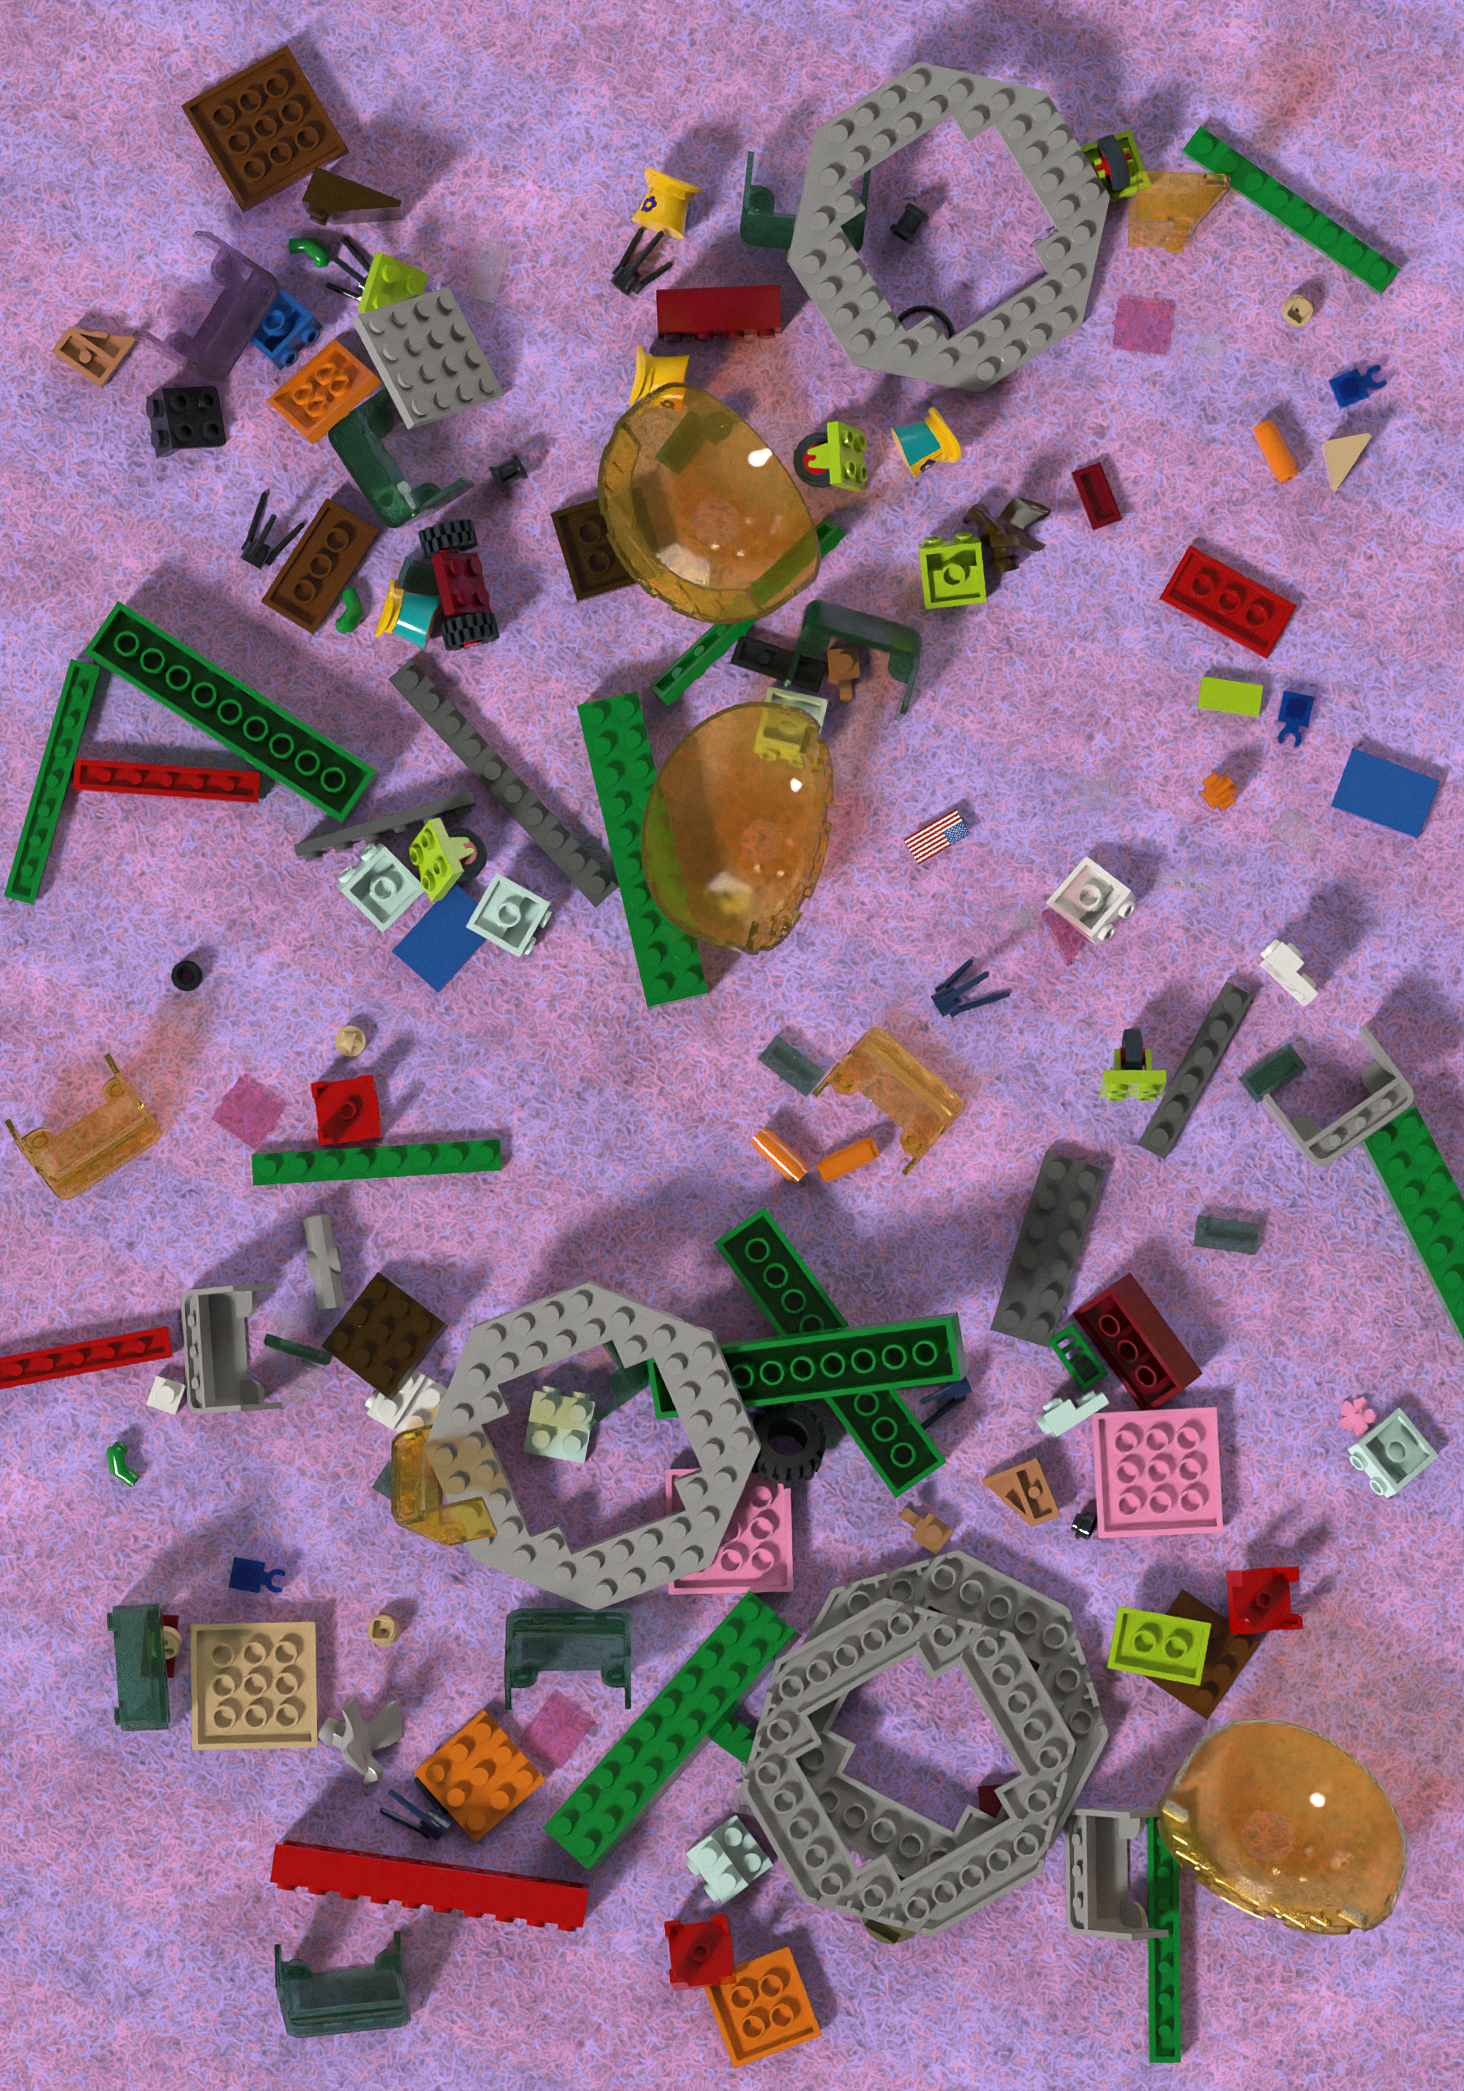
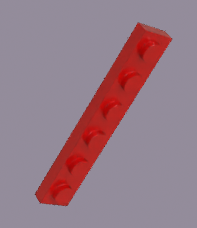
[73,759,262,804]
[0,1326,174,1390]

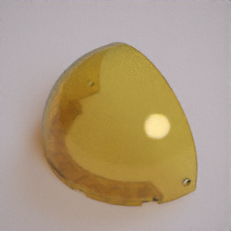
[597,382,821,624]
[641,701,834,955]
[1157,1718,1408,1935]

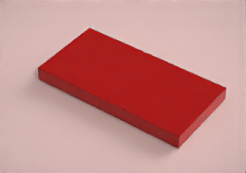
[1159,545,1297,660]

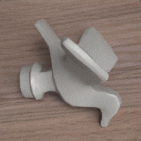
[318,1698,403,1785]

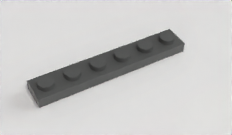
[294,790,477,862]
[1137,981,1253,1160]

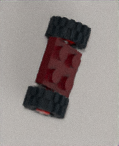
[418,519,500,651]

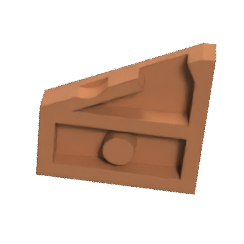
[51,327,137,389]
[982,1457,1062,1527]

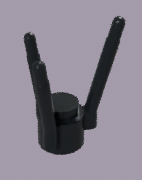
[610,228,672,296]
[325,237,371,303]
[240,492,305,570]

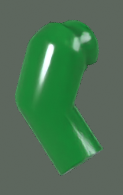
[289,237,331,268]
[335,588,364,634]
[106,1441,140,1488]

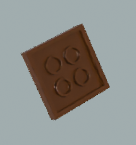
[1143,1589,1260,1720]

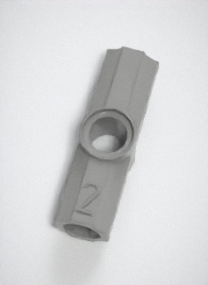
[303,1214,345,1311]

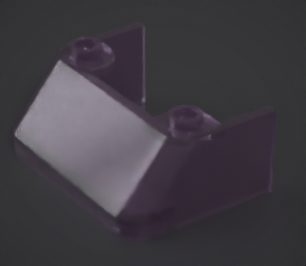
[132,231,279,382]

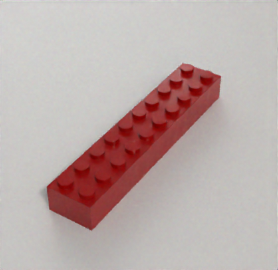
[270,1839,590,1932]

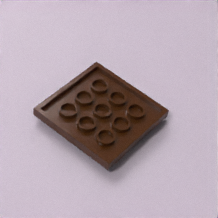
[181,45,349,213]

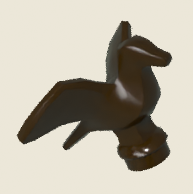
[963,497,1051,573]

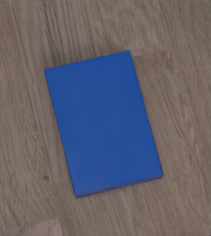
[1330,748,1440,839]
[392,883,487,993]

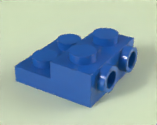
[233,282,323,371]

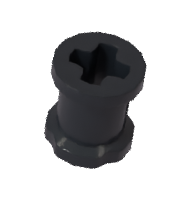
[890,203,929,244]
[488,453,528,492]

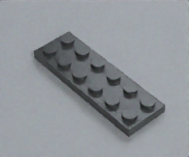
[990,1152,1105,1348]

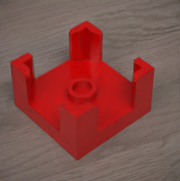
[311,1074,383,1146]
[1226,1566,1303,1634]
[664,1913,737,1991]

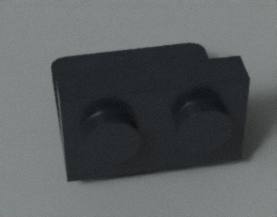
[146,386,226,458]

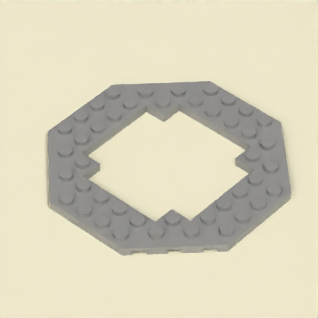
[787,62,1110,393]
[424,1280,761,1611]
[796,1550,1109,1878]
[740,1598,1076,1937]

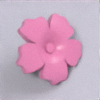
[1338,1397,1377,1436]

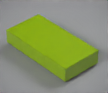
[1197,676,1263,717]

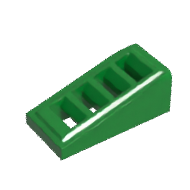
[1047,1323,1108,1392]

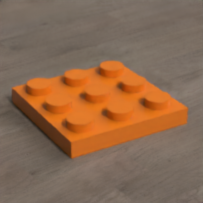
[266,338,381,445]
[414,1709,546,1843]
[704,1945,822,2069]

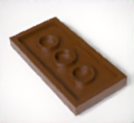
[261,498,380,636]

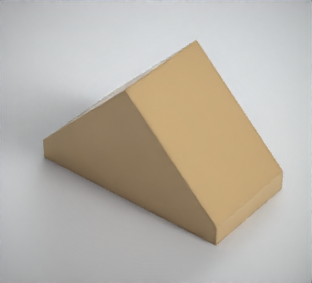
[1321,433,1372,492]

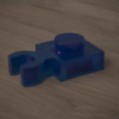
[1328,365,1387,410]
[1277,691,1314,748]
[228,1556,286,1593]

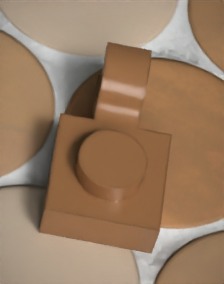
[827,648,860,703]
[898,1506,954,1556]

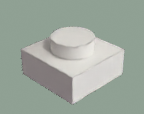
[146,1375,186,1415]

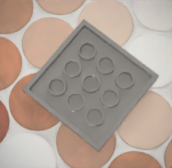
[352,287,505,430]

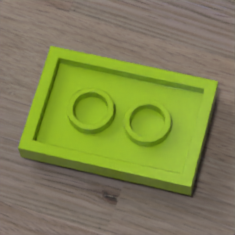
[1107,1606,1211,1686]

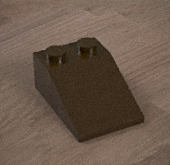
[302,166,406,226]

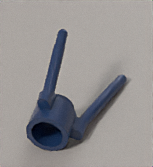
[930,959,1010,1018]
[905,1376,972,1429]
[380,1777,452,1841]

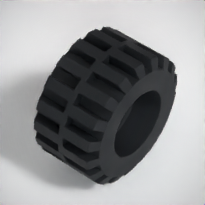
[751,1402,826,1489]

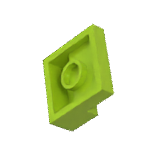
[917,532,987,610]

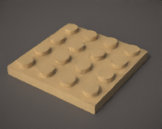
[190,1621,319,1750]

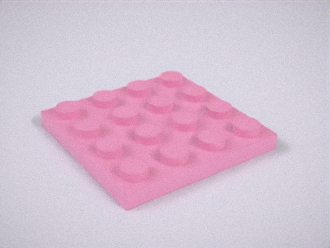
[1091,1407,1224,1538]
[665,1468,793,1595]

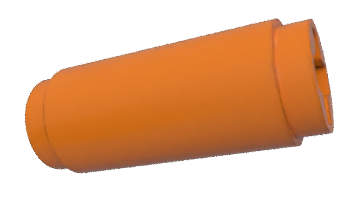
[1253,419,1300,484]
[750,1126,810,1185]
[815,1137,880,1183]

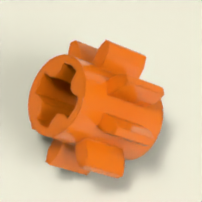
[1200,772,1239,811]

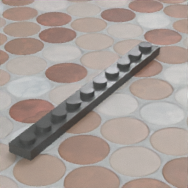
[388,659,618,908]

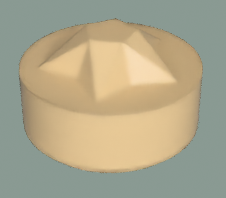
[1281,294,1314,327]
[335,1026,367,1057]
[368,1614,401,1647]
[149,1626,182,1659]

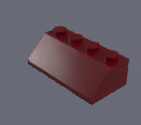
[656,285,781,343]
[1072,1273,1203,1411]

